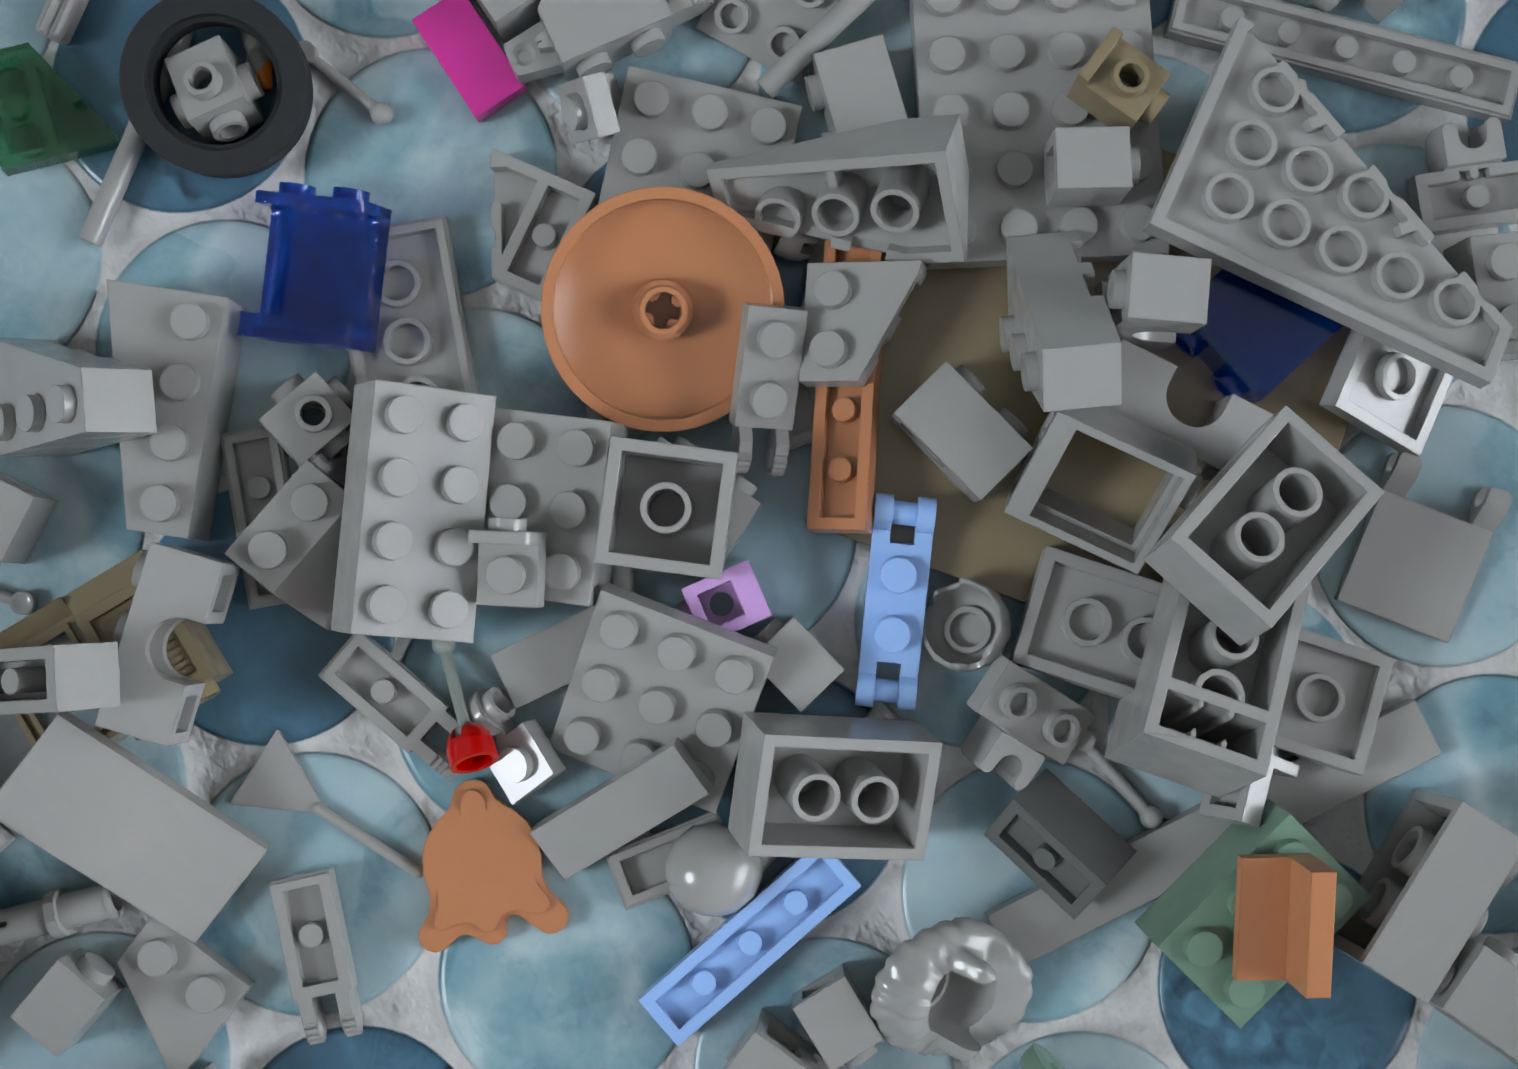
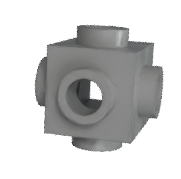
[164,35,265,145]
[259,371,353,467]

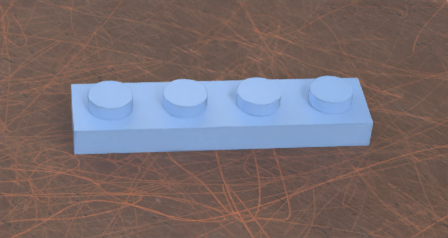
[638,858,861,1046]

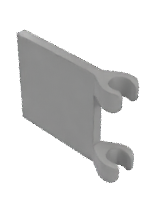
[1334,452,1512,643]

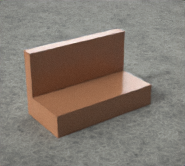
[1232,853,1337,998]

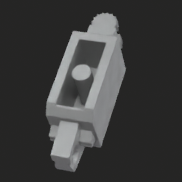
[503,0,714,84]

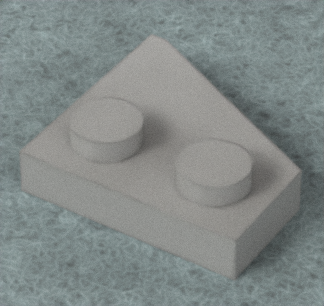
[490,149,599,302]
[799,260,927,387]
[117,917,256,1069]

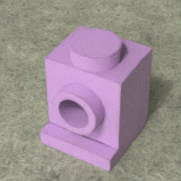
[676,560,772,632]

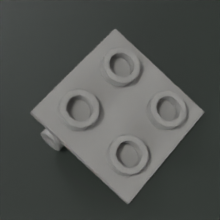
[696,0,840,84]

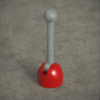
[432,640,499,774]

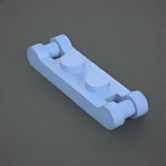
[855,492,937,711]

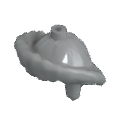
[869,917,1033,1062]

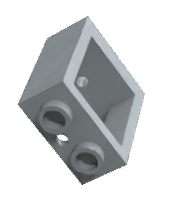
[1004,406,1203,575]

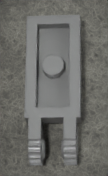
[729,302,808,476]
[318,634,458,780]
[269,866,364,1045]

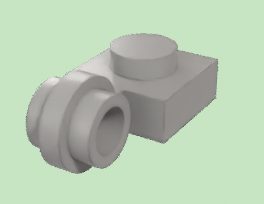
[466,687,566,805]

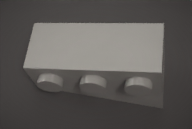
[999,230,1122,412]
[0,337,157,457]

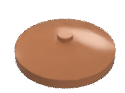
[541,186,785,432]

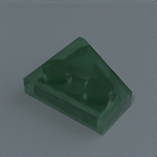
[0,42,120,176]

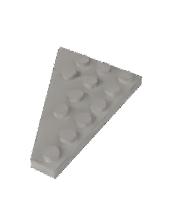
[1143,16,1513,389]

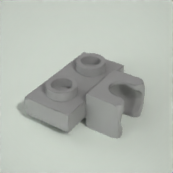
[1406,117,1518,236]
[961,654,1096,792]

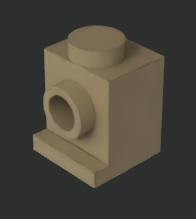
[1066,27,1171,131]

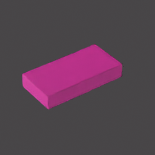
[412,0,528,123]

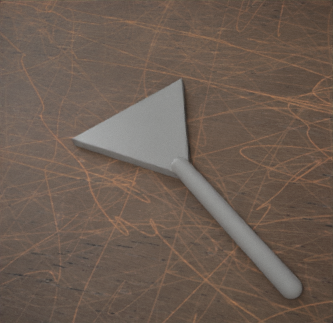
[229,728,423,878]

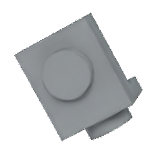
[557,71,621,145]

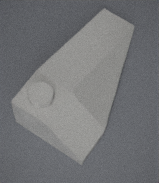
[706,114,969,264]

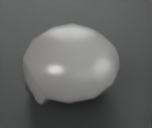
[922,577,1011,672]
[665,823,763,917]

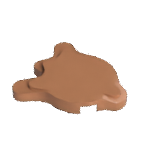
[418,778,570,953]

